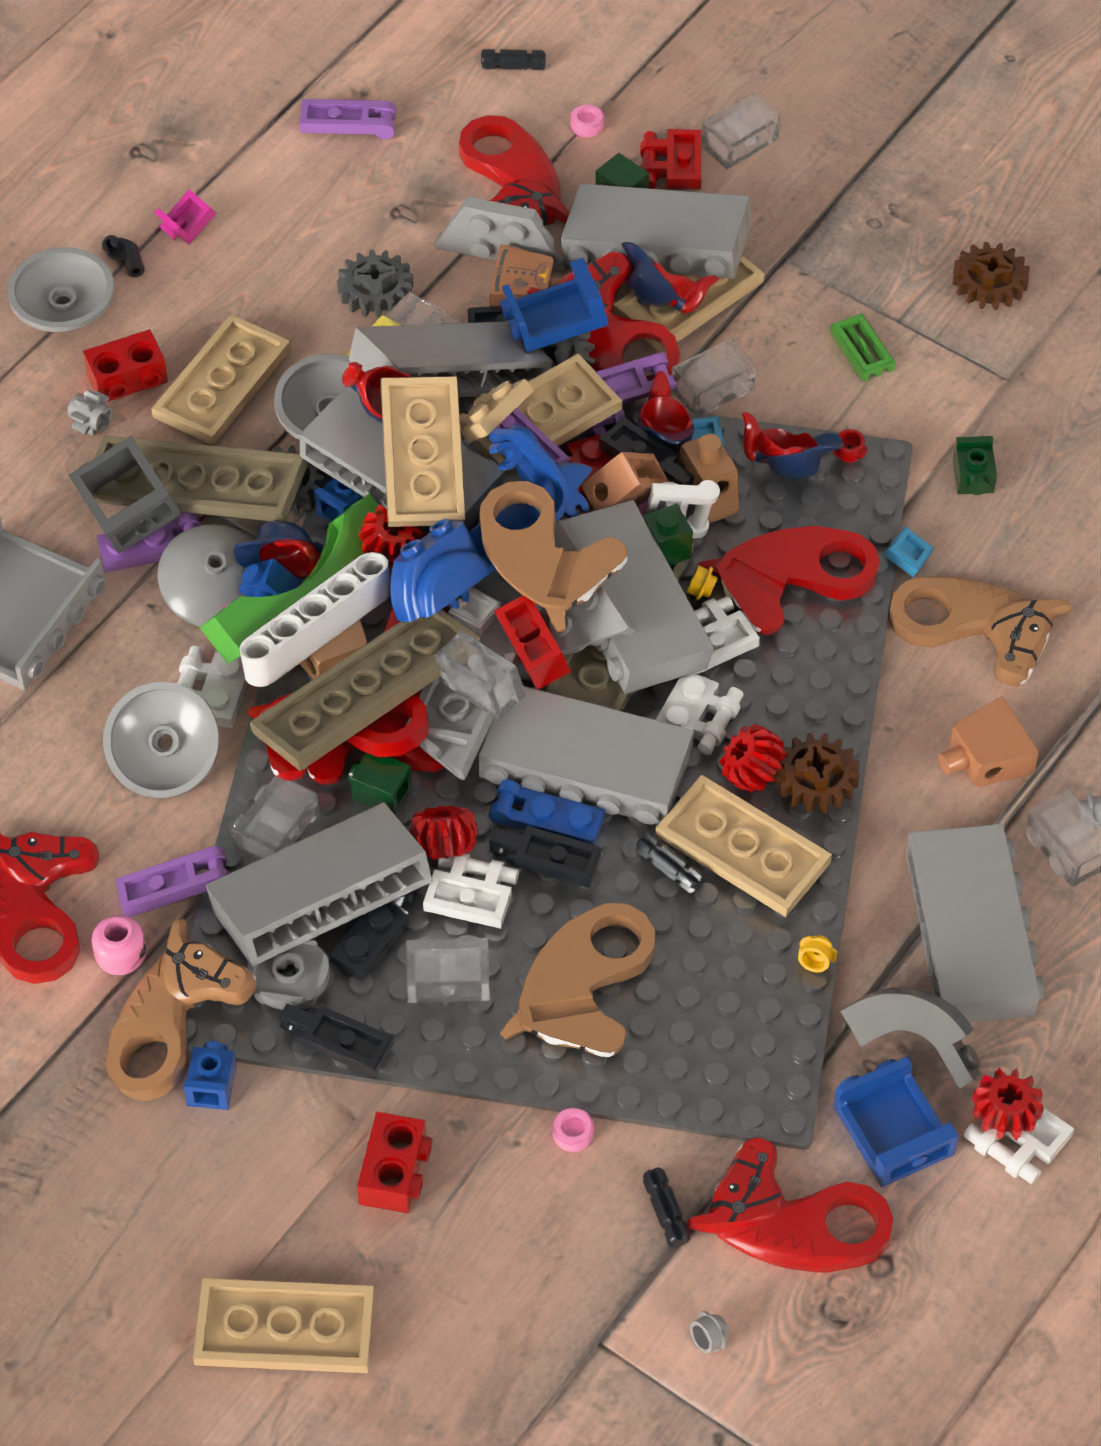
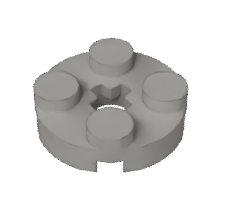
[247,938,330,1010]

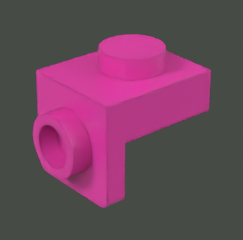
[154,189,217,244]

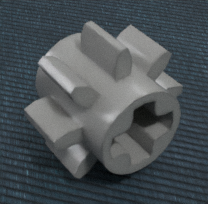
[67,389,113,436]

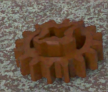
[952,242,1030,310]
[775,733,860,813]

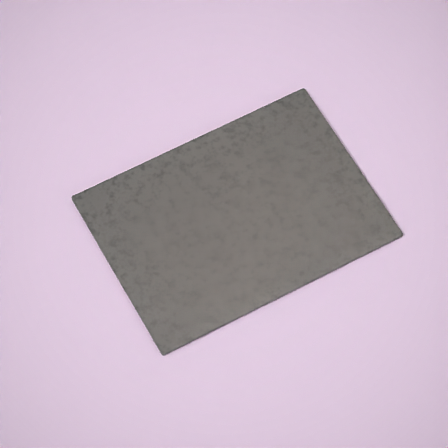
[162,404,913,1150]

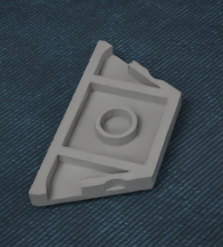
[435,197,566,274]
[534,520,637,655]
[405,652,519,780]

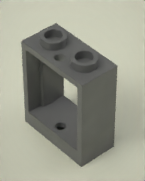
[69,436,182,554]

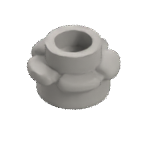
[1079,793,1101,831]
[690,1311,729,1354]

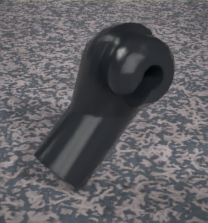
[102,235,145,277]

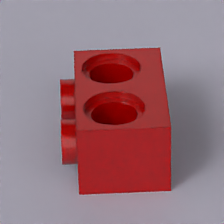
[83,329,168,402]
[494,595,571,690]
[357,1111,432,1214]

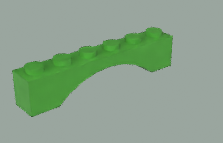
[199,493,379,664]

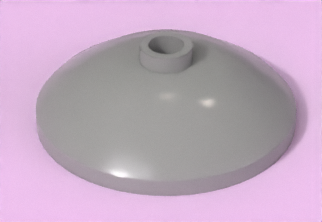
[7,247,115,332]
[274,353,351,440]
[158,524,254,626]
[103,682,220,799]

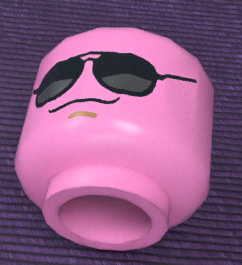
[91,915,147,975]

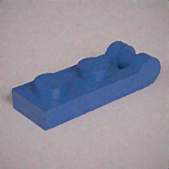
[488,780,605,845]

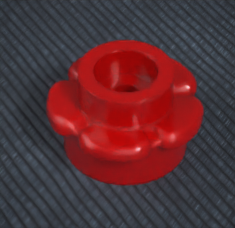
[832,429,868,463]

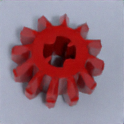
[359,504,424,568]
[719,724,787,793]
[409,805,478,860]
[972,1067,1044,1141]

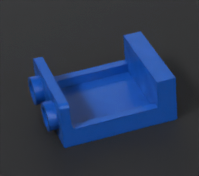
[499,258,609,353]
[833,1056,959,1188]

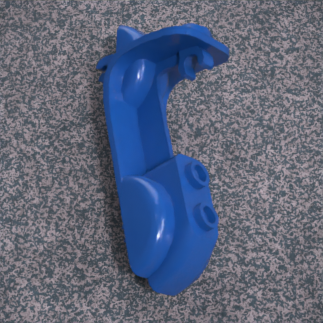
[390,424,592,622]

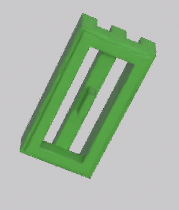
[830,313,895,381]

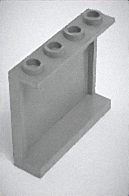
[0,517,106,691]

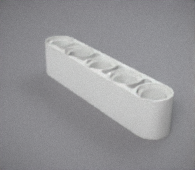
[240,552,391,687]

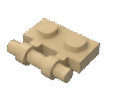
[459,379,534,443]

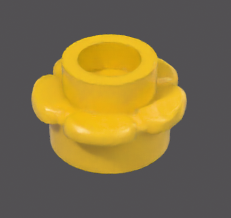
[686,565,717,601]
[798,935,837,973]

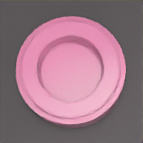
[570,105,604,137]
[553,1108,594,1152]

